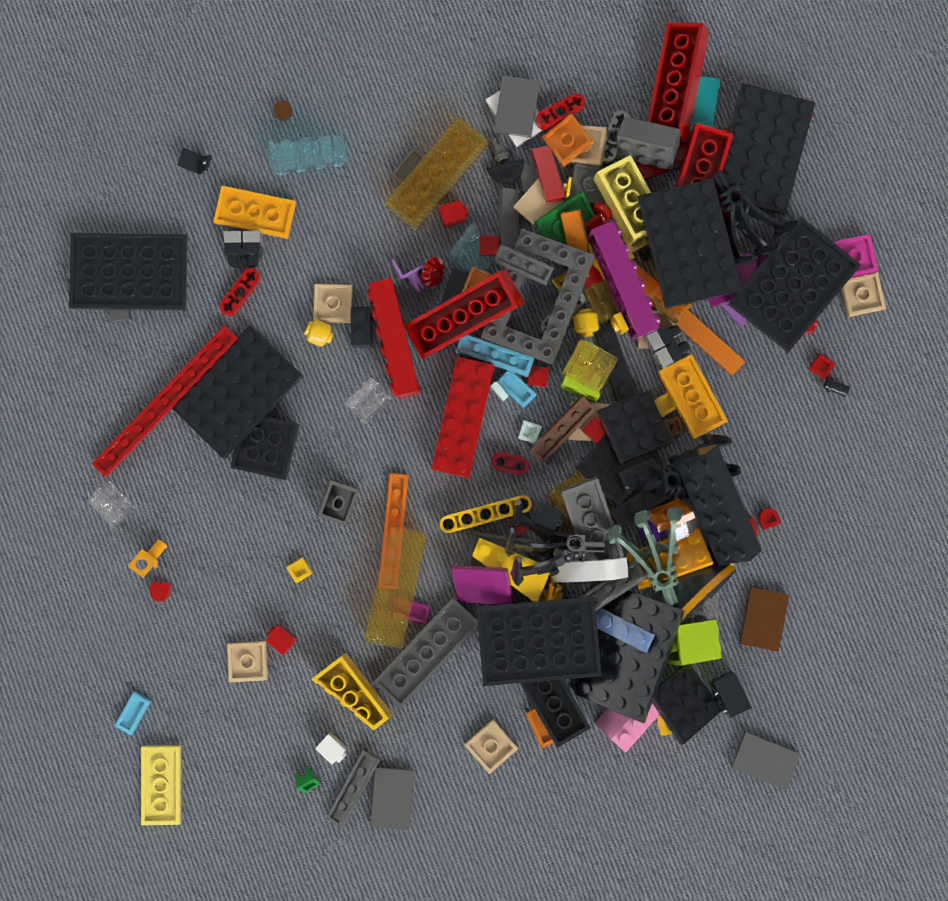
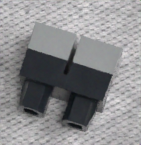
[224,231,263,267]
[644,325,690,370]

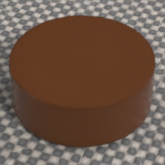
[273,101,293,121]

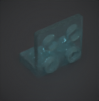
[449,223,499,272]

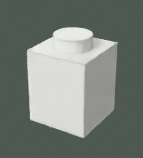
[315,732,347,765]

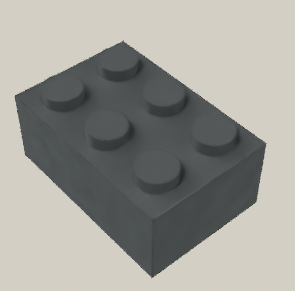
[617,116,680,170]

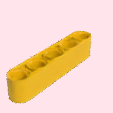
[440,495,532,533]

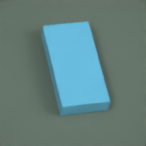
[497,370,537,409]
[115,691,152,735]

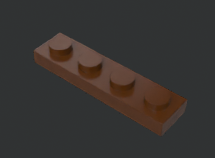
[529,395,596,463]

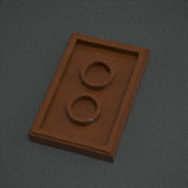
[739,587,789,652]

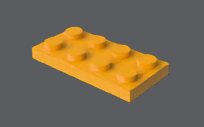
[213,186,296,239]
[657,354,728,440]
[626,528,713,591]

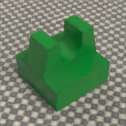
[295,766,321,794]

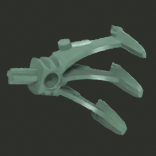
[607,508,683,606]

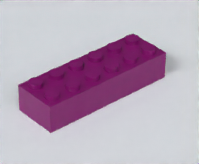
[587,221,660,342]

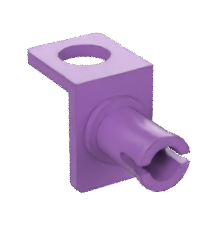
[391,259,427,293]

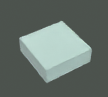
[490,382,508,402]
[518,420,542,444]

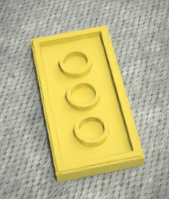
[141,745,181,825]

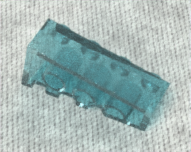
[265,135,349,175]

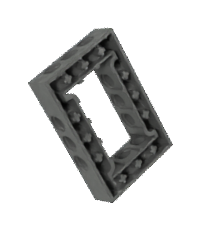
[481,229,595,365]

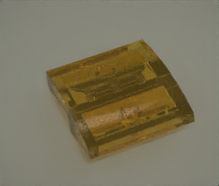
[563,339,618,393]

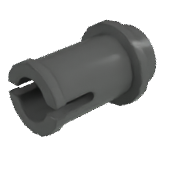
[490,137,509,163]

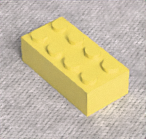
[593,155,651,245]

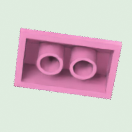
[595,704,660,752]

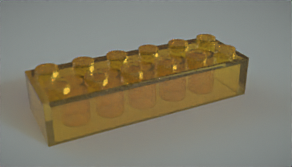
[385,116,488,232]
[364,526,427,649]

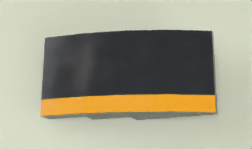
[652,545,736,625]

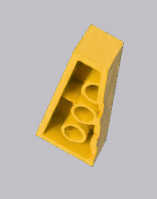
[472,538,550,602]
[311,653,393,730]

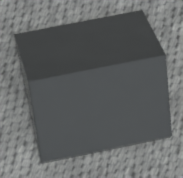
[315,479,359,526]

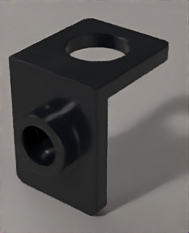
[177,148,212,175]

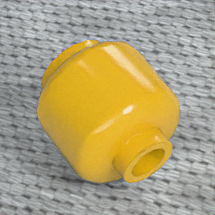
[573,309,599,337]
[304,319,334,347]

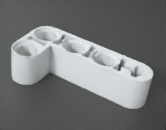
[551,557,629,583]

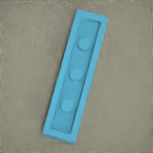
[456,335,534,377]

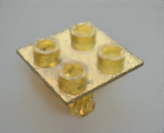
[584,280,619,324]

